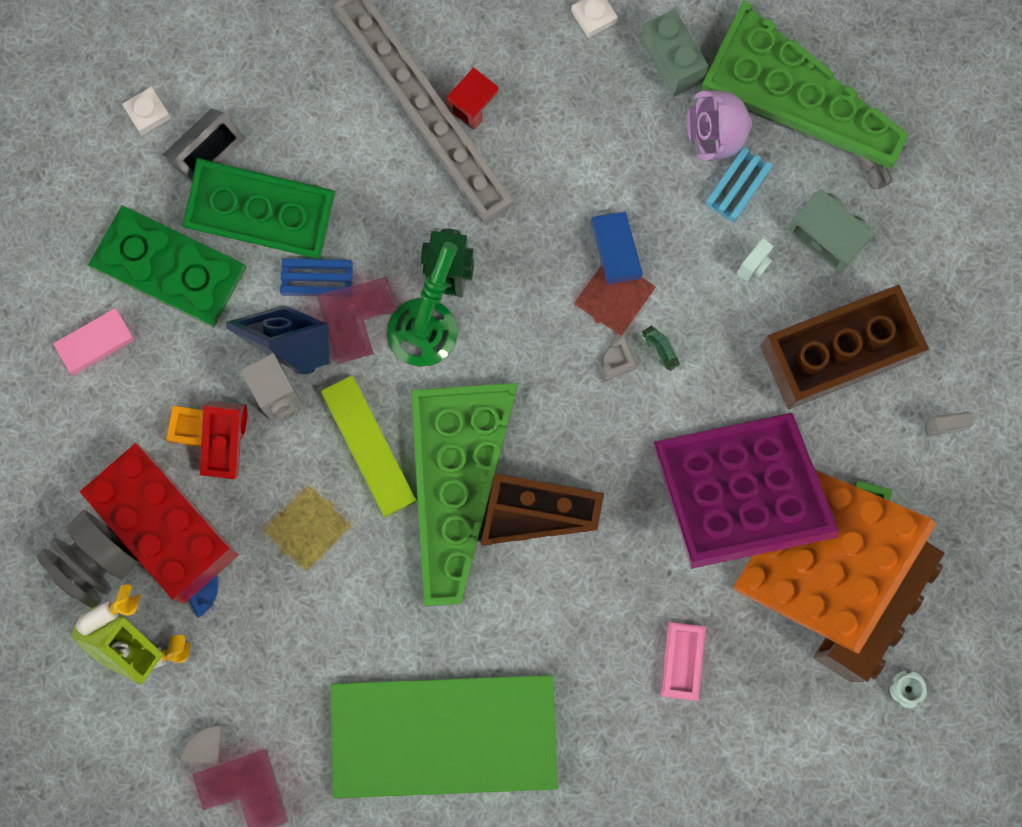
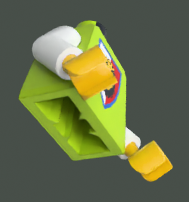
[71,584,191,685]

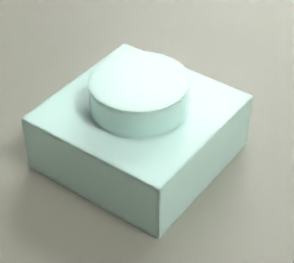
[736,238,774,282]

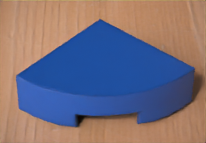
[188,576,219,618]

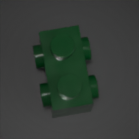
[421,228,474,297]

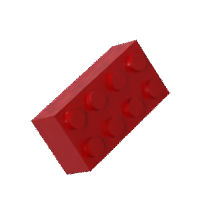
[79,442,239,604]

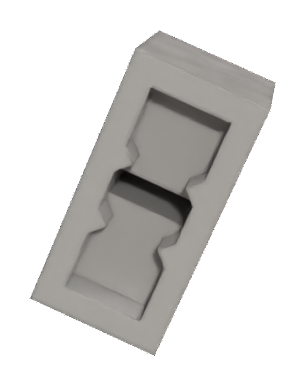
[241,353,303,422]

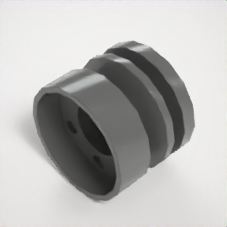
[36,509,139,608]

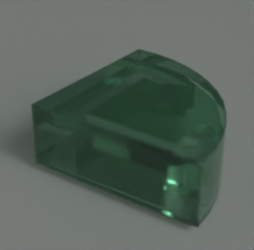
[642,325,680,371]

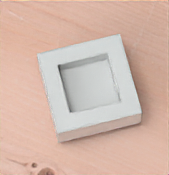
[571,0,618,38]
[122,87,171,135]

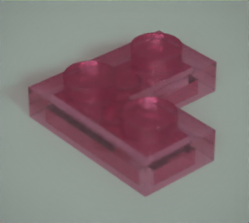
[317,277,397,365]
[192,749,289,827]

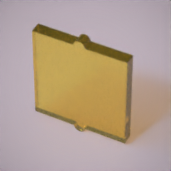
[264,485,351,572]

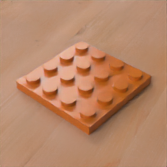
[733,470,936,654]

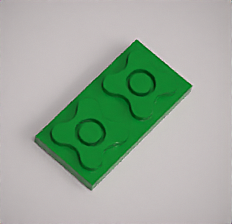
[182,158,336,260]
[88,205,247,328]

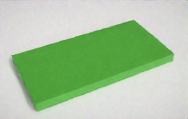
[331,675,558,799]

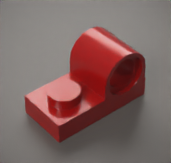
[200,400,248,480]

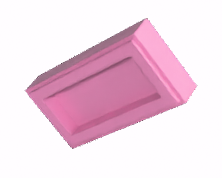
[53,308,135,376]
[661,622,706,701]

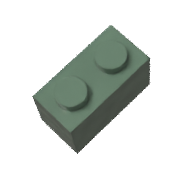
[641,9,708,97]
[787,188,874,273]

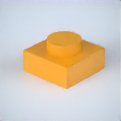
[166,406,203,448]

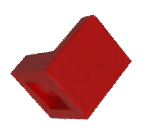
[447,67,499,130]

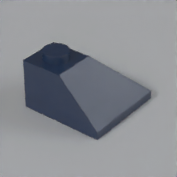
[226,305,330,374]

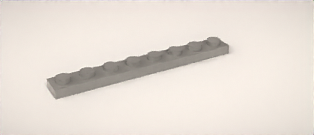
[333,0,514,224]

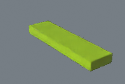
[321,375,417,518]

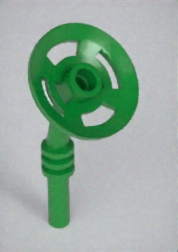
[387,242,458,367]

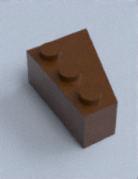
[481,473,604,546]

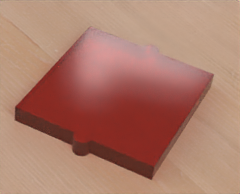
[574,265,656,336]

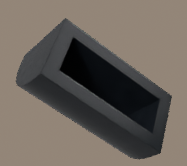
[162,108,246,183]

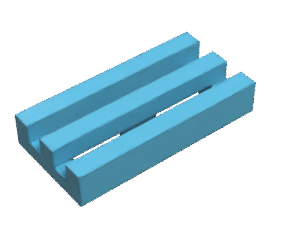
[705,147,773,223]

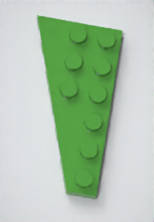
[701,0,909,169]
[411,383,518,607]

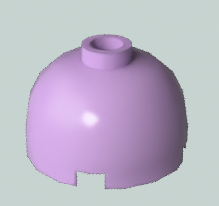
[687,90,752,161]

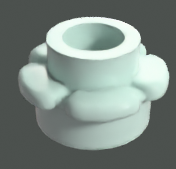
[890,671,927,708]

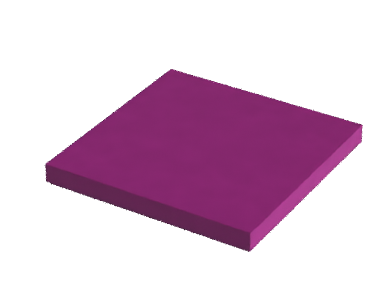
[654,412,839,569]

